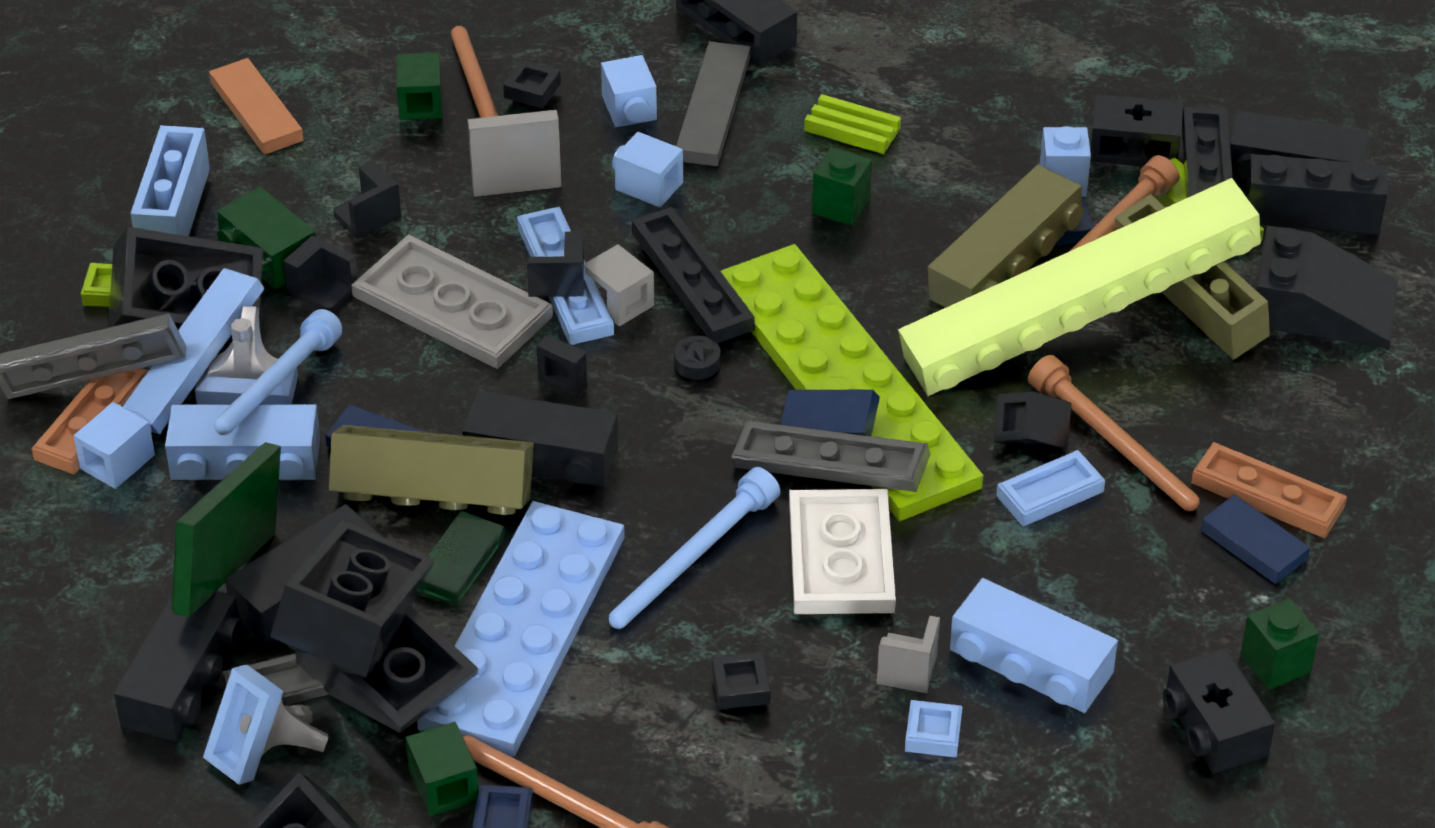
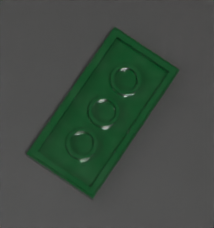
[171,442,281,618]

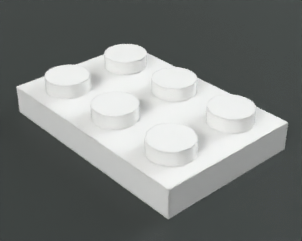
[789,489,896,614]

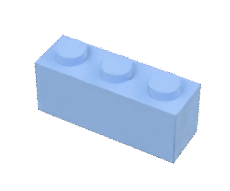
[130,125,210,236]
[165,405,321,480]
[950,578,1118,713]

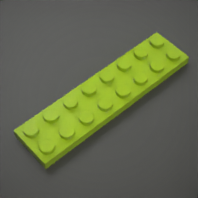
[721,244,983,522]

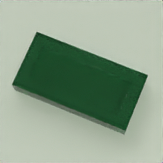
[420,511,505,605]

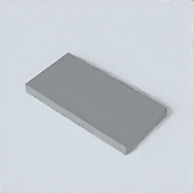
[351,234,553,369]

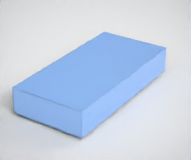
[996,450,1105,527]

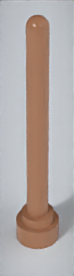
[451,26,498,118]
[1069,155,1180,252]
[1028,355,1200,512]
[463,735,669,828]

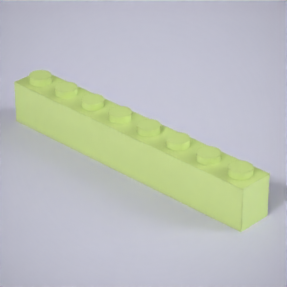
[898,178,1261,396]

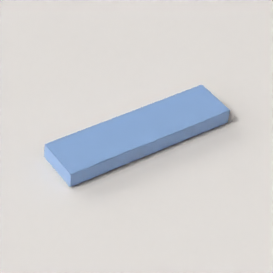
[517,207,614,345]
[123,268,265,434]

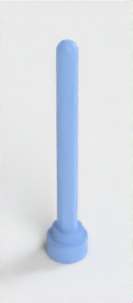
[214,309,342,435]
[609,467,781,629]

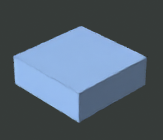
[905,700,962,758]

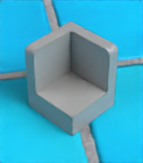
[585,244,654,326]
[877,616,940,693]

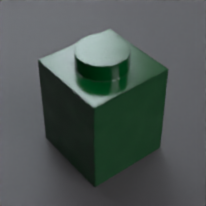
[396,52,443,120]
[812,147,872,226]
[1240,598,1319,690]
[405,721,479,817]

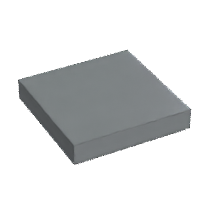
[468,110,562,197]

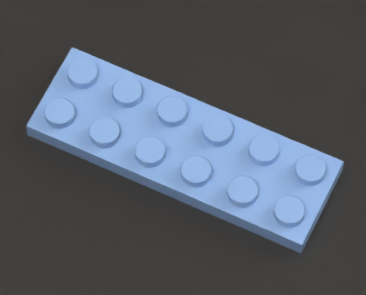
[417,501,625,757]

